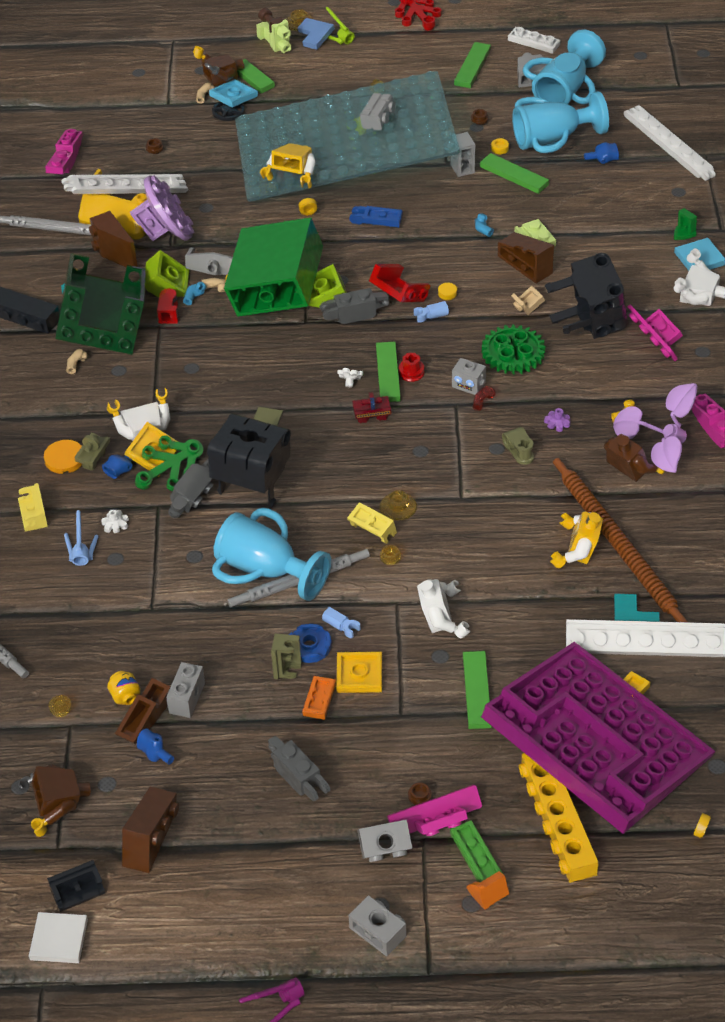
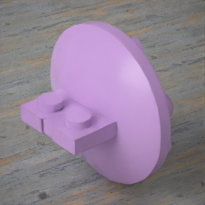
[130,175,195,241]

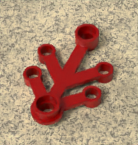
[395,0,441,31]

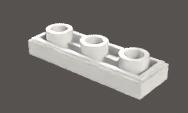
[508,27,561,54]

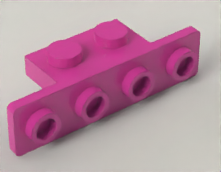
[627,304,683,361]
[387,785,482,836]

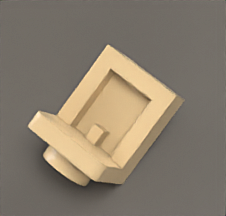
[511,286,545,315]

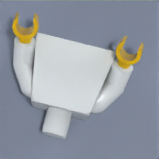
[107,388,170,441]

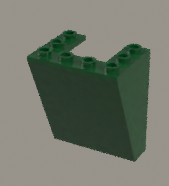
[55,253,146,355]

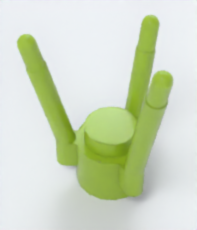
[326,7,355,45]

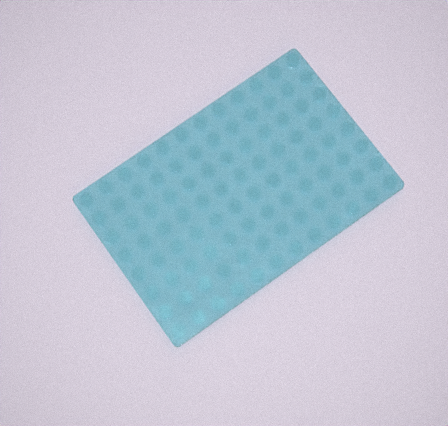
[235,71,460,202]

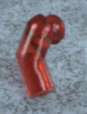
[473,386,496,411]

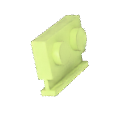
[515,219,556,246]

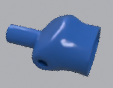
[584,142,619,164]
[102,454,133,479]
[137,729,174,765]

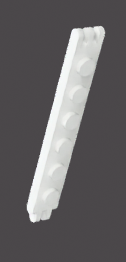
[624,105,715,181]
[62,174,188,194]

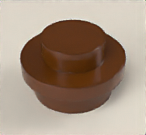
[471,109,489,125]
[146,138,163,154]
[408,782,432,805]

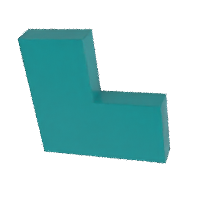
[614,594,660,622]

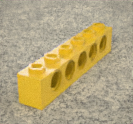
[519,753,598,883]

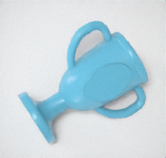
[523,29,606,105]
[512,91,609,153]
[212,508,331,601]

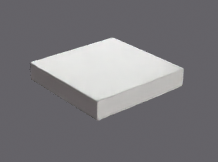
[29,912,88,963]

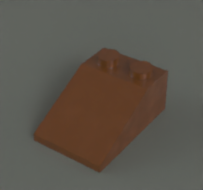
[89,211,138,267]

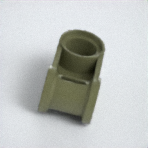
[502,426,534,465]

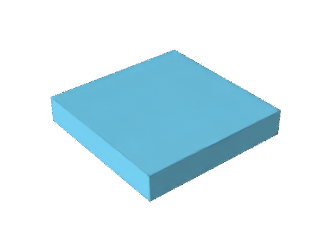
[209,79,258,107]
[674,238,725,271]

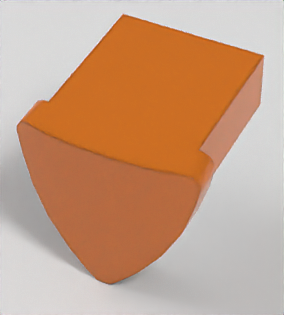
[466,871,509,910]

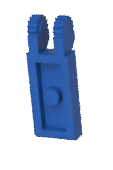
[349,206,403,227]

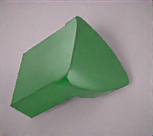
[674,208,697,240]

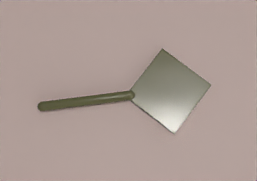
[254,407,283,426]

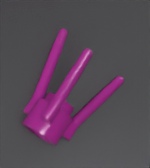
[239,977,304,1022]

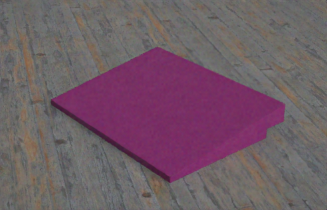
[481,641,715,834]

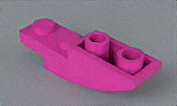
[45,129,83,174]
[691,393,725,448]

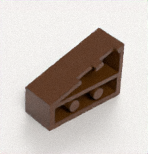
[498,232,554,284]

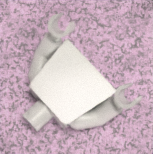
[674,248,725,306]
[417,579,470,638]

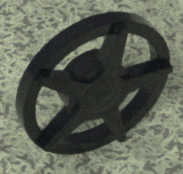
[212,102,245,121]

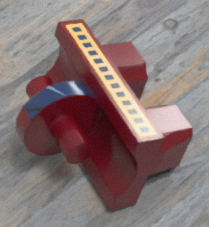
[352,392,391,423]

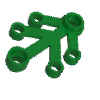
[135,436,203,491]

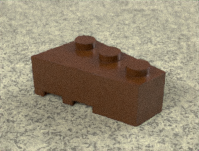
[122,786,179,873]

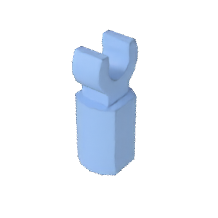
[414,301,449,323]
[322,607,361,638]

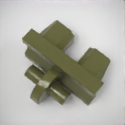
[75,432,110,470]

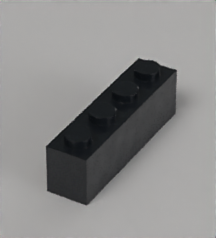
[0,287,60,334]

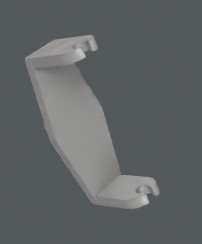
[185,247,233,275]

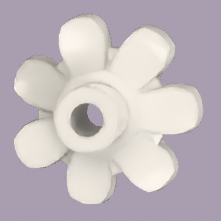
[337,368,363,388]
[101,510,129,533]

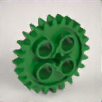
[481,324,545,375]

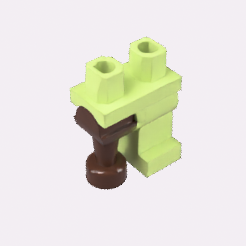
[256,8,291,53]

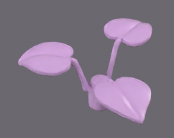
[613,383,697,473]

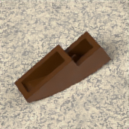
[115,678,171,744]

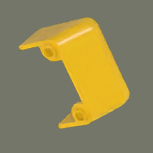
[78,169,147,239]

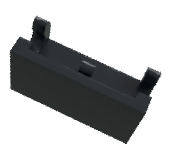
[47,860,105,912]

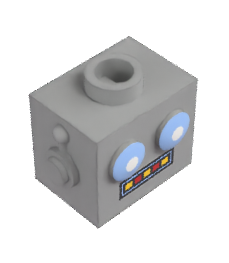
[452,358,486,396]

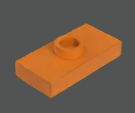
[302,676,336,720]

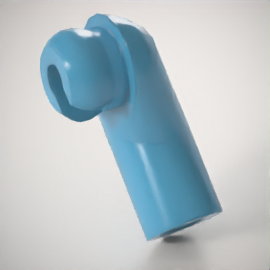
[475,213,494,237]
[183,282,206,305]

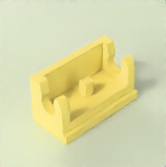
[18,483,48,532]
[347,502,397,544]

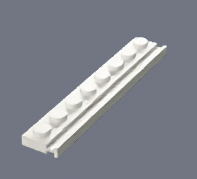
[566,620,725,657]

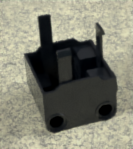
[545,253,627,339]
[207,413,291,509]

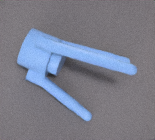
[64,510,98,566]

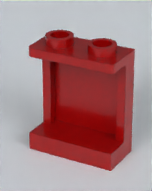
[369,264,431,302]

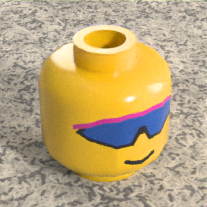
[107,671,141,705]

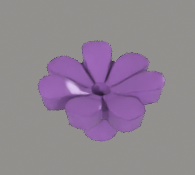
[544,408,570,432]

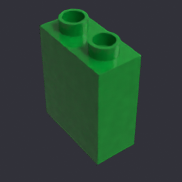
[224,217,323,317]

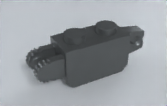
[319,288,389,324]
[168,460,214,519]
[268,736,330,802]

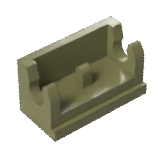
[271,633,302,679]

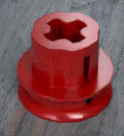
[399,353,424,382]

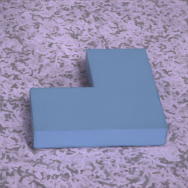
[298,18,335,50]

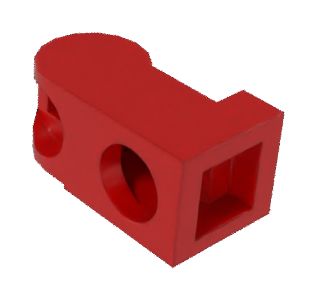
[157,288,179,324]

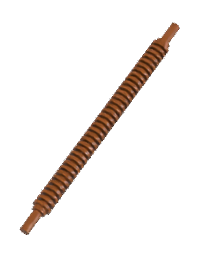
[553,458,688,623]

